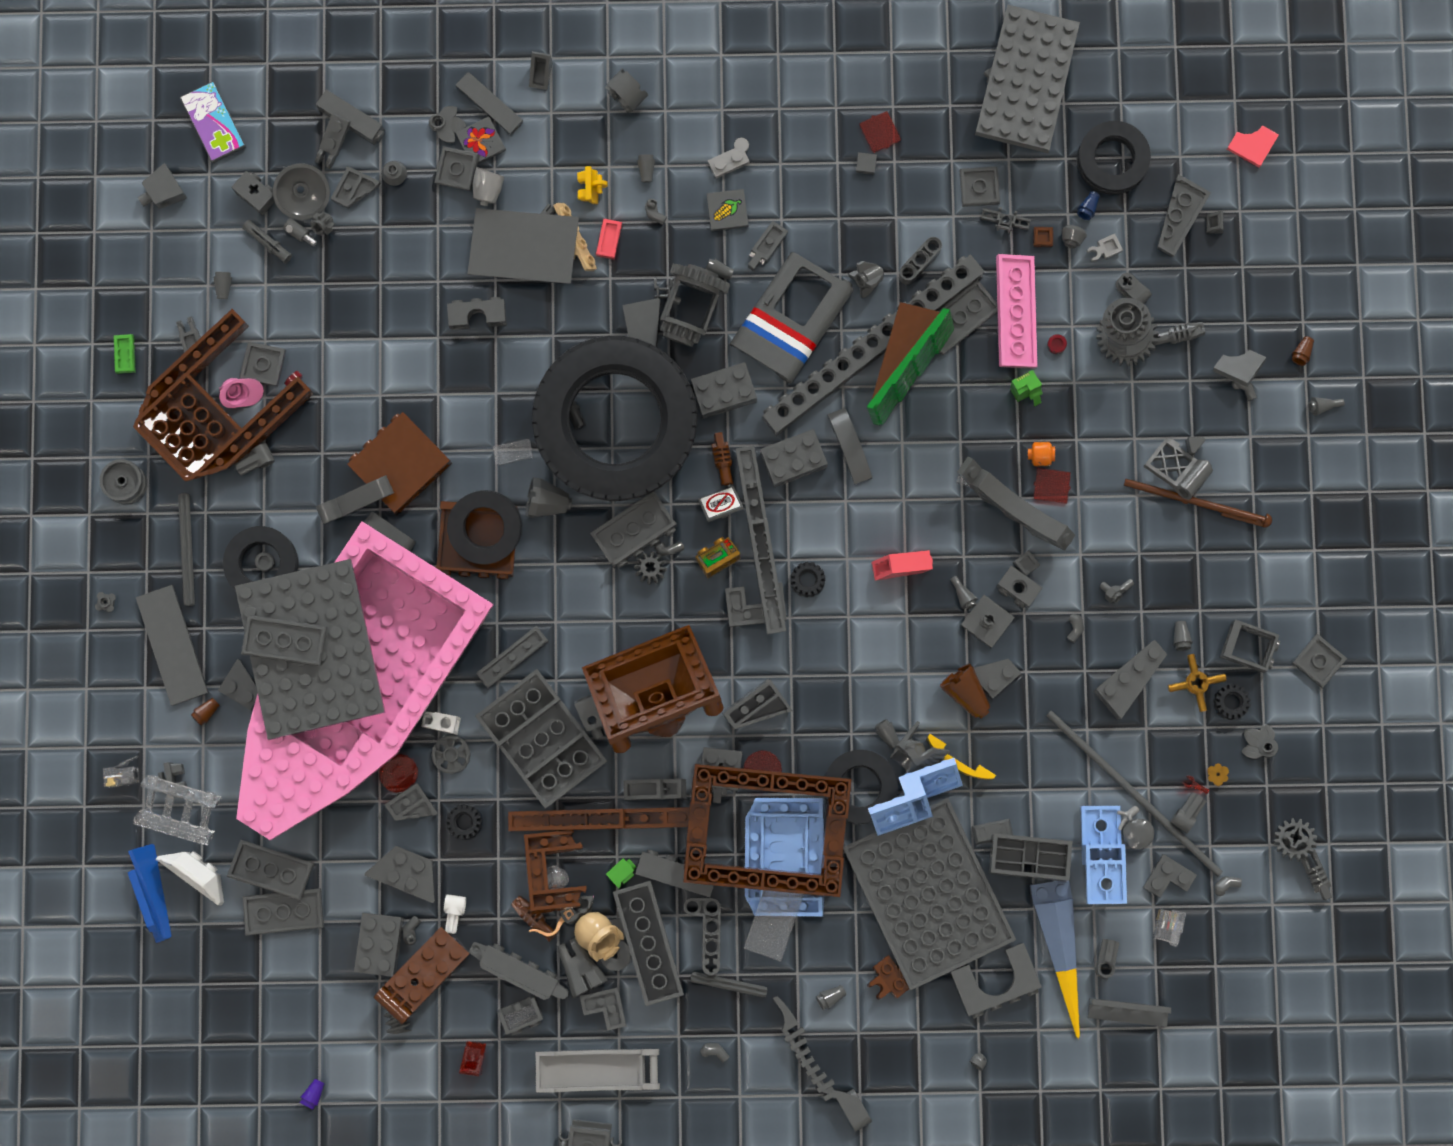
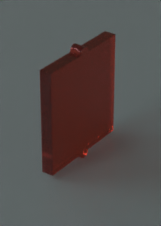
[859,111,901,153]
[1033,468,1071,504]

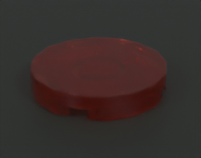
[743,750,782,772]
[379,754,418,793]

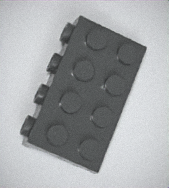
[590,491,677,568]

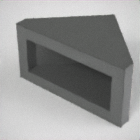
[529,51,553,90]

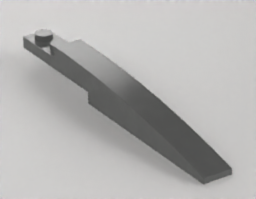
[736,446,786,635]

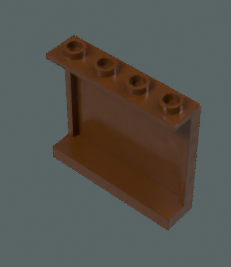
[347,412,452,516]
[435,501,519,580]

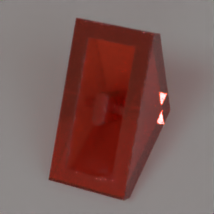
[459,1041,486,1076]

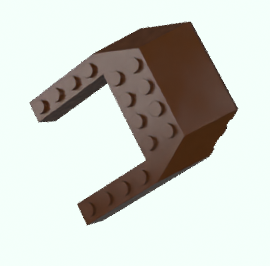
[133,309,314,482]

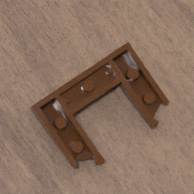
[524,830,587,914]

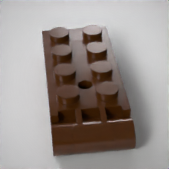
[373,927,470,1025]

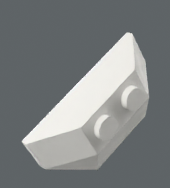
[156,851,224,905]

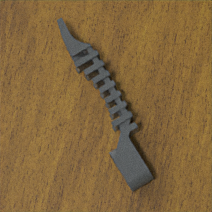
[773,996,872,1132]

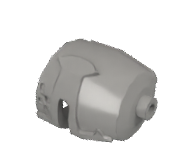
[472,167,504,206]

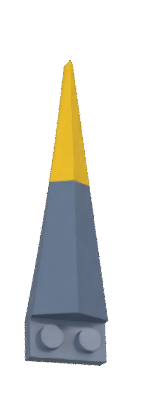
[1030,881,1080,1039]

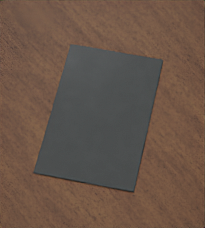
[467,208,579,284]

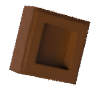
[1033,227,1053,247]

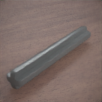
[691,972,768,997]

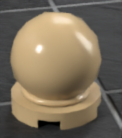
[574,912,624,962]

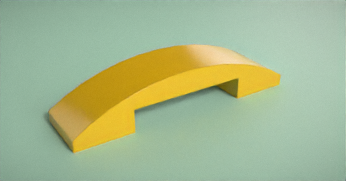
[926,734,996,780]

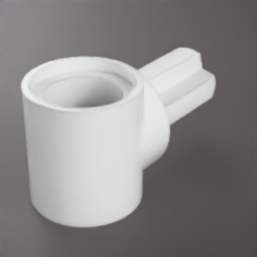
[444,894,466,934]

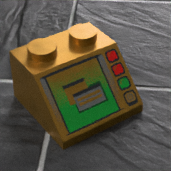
[696,537,740,579]

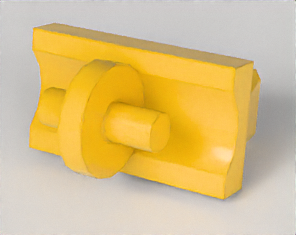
[577,166,608,204]

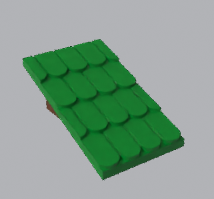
[867,302,954,426]

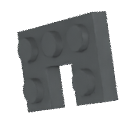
[725,582,787,627]

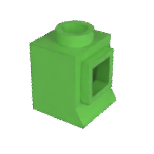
[606,858,637,889]

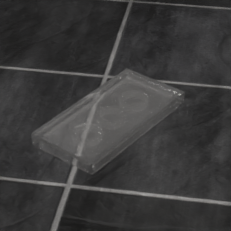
[744,890,804,961]

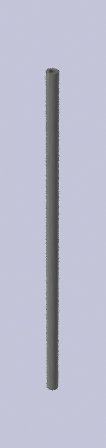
[1046,710,1223,877]

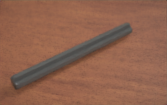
[178,493,195,606]

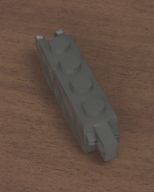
[469,942,569,1000]

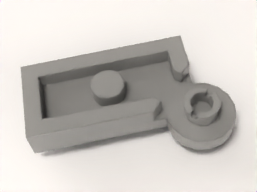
[708,138,750,179]

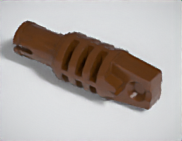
[711,432,733,486]
[511,896,558,942]

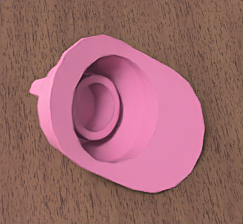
[219,378,264,408]

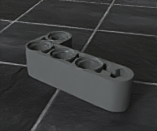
[316,475,394,524]
[684,898,721,976]

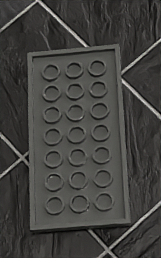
[975,5,1080,153]

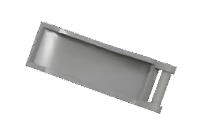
[536,1049,660,1092]

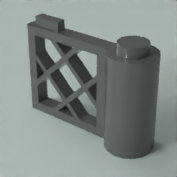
[1144,438,1213,500]

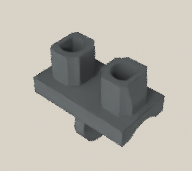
[154,762,188,798]

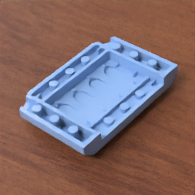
[745,798,825,916]

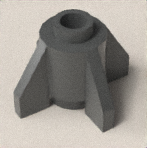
[848,261,884,298]

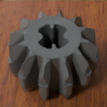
[634,552,667,585]

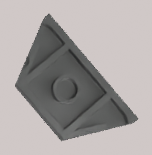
[365,846,435,903]

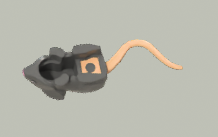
[529,895,594,937]

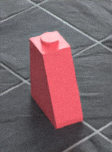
[872,550,933,581]

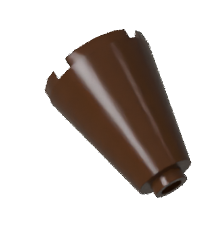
[940,663,990,719]

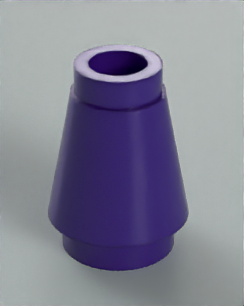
[299,1079,325,1110]

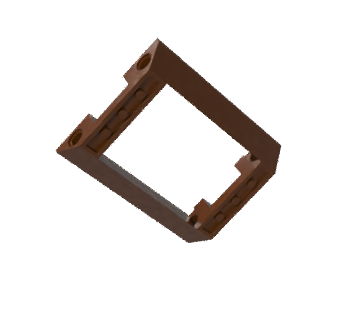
[683,764,852,897]

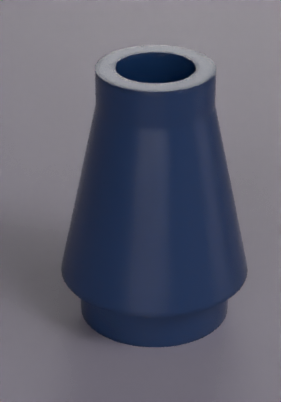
[1077,191,1100,220]

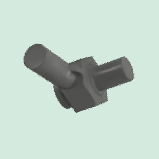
[1100,579,1134,603]

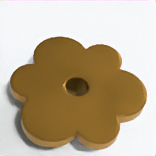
[1207,763,1229,786]

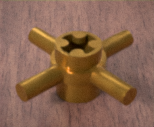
[1168,654,1226,712]

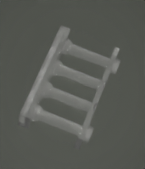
[133,775,222,846]

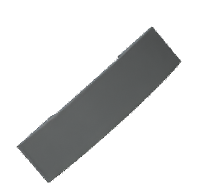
[827,408,872,485]

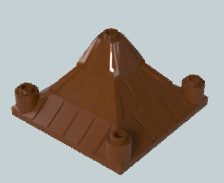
[582,625,724,753]

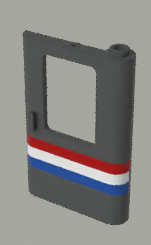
[729,252,854,384]

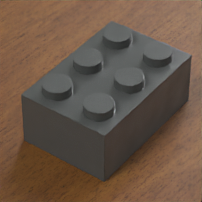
[691,362,757,419]
[760,429,828,488]
[354,913,404,977]

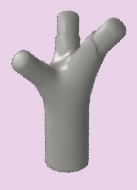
[1117,806,1139,830]

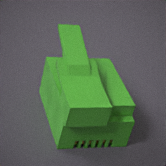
[1010,370,1043,406]

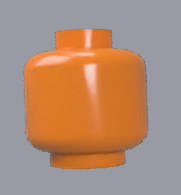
[1028,442,1055,466]

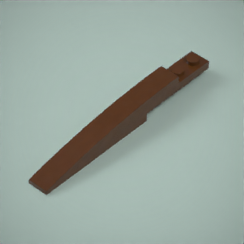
[508,807,690,831]

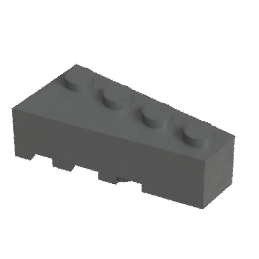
[1093,640,1167,720]

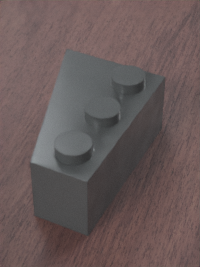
[721,679,793,729]

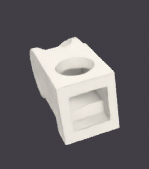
[421,711,461,735]

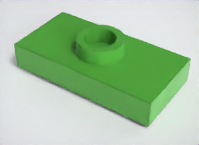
[114,334,136,374]

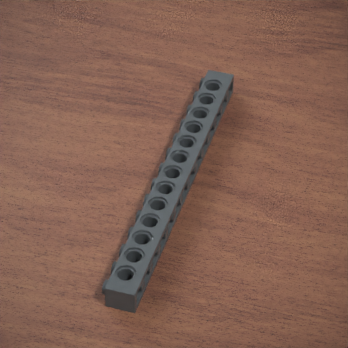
[762,254,985,437]

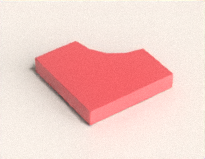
[1227,126,1279,168]

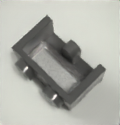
[497,995,543,1035]

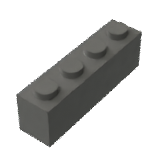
[635,849,714,897]

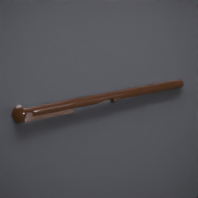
[1124,479,1272,528]

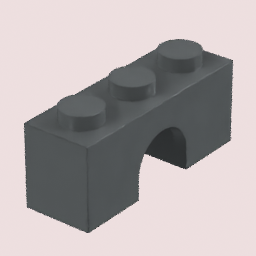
[447,297,507,330]

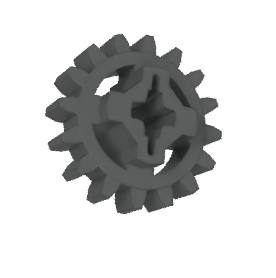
[1274,818,1317,862]

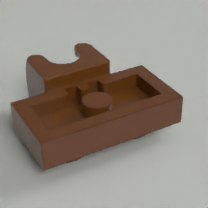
[867,955,909,1000]

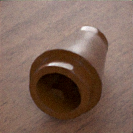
[1292,336,1314,366]
[191,698,220,726]

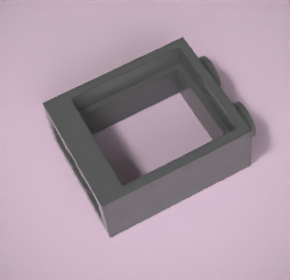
[1220,619,1280,673]

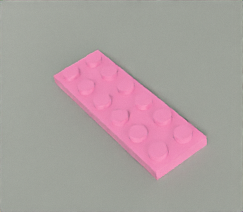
[996,254,1037,369]

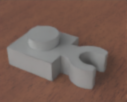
[1087,234,1123,262]

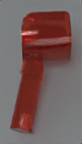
[1183,776,1209,794]

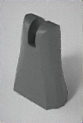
[557,937,608,999]

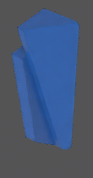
[127,844,172,943]

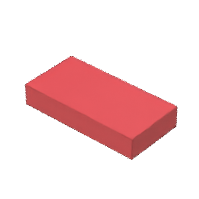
[596,219,622,260]

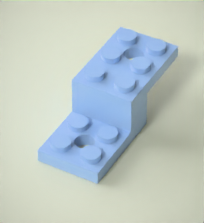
[868,758,963,836]
[1080,806,1127,904]

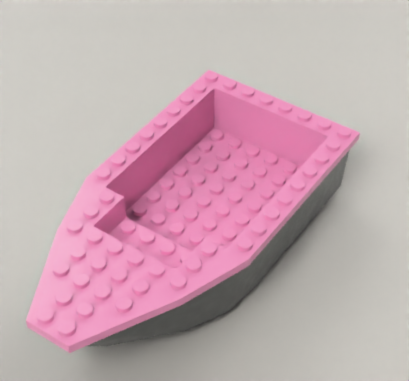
[236,522,494,840]

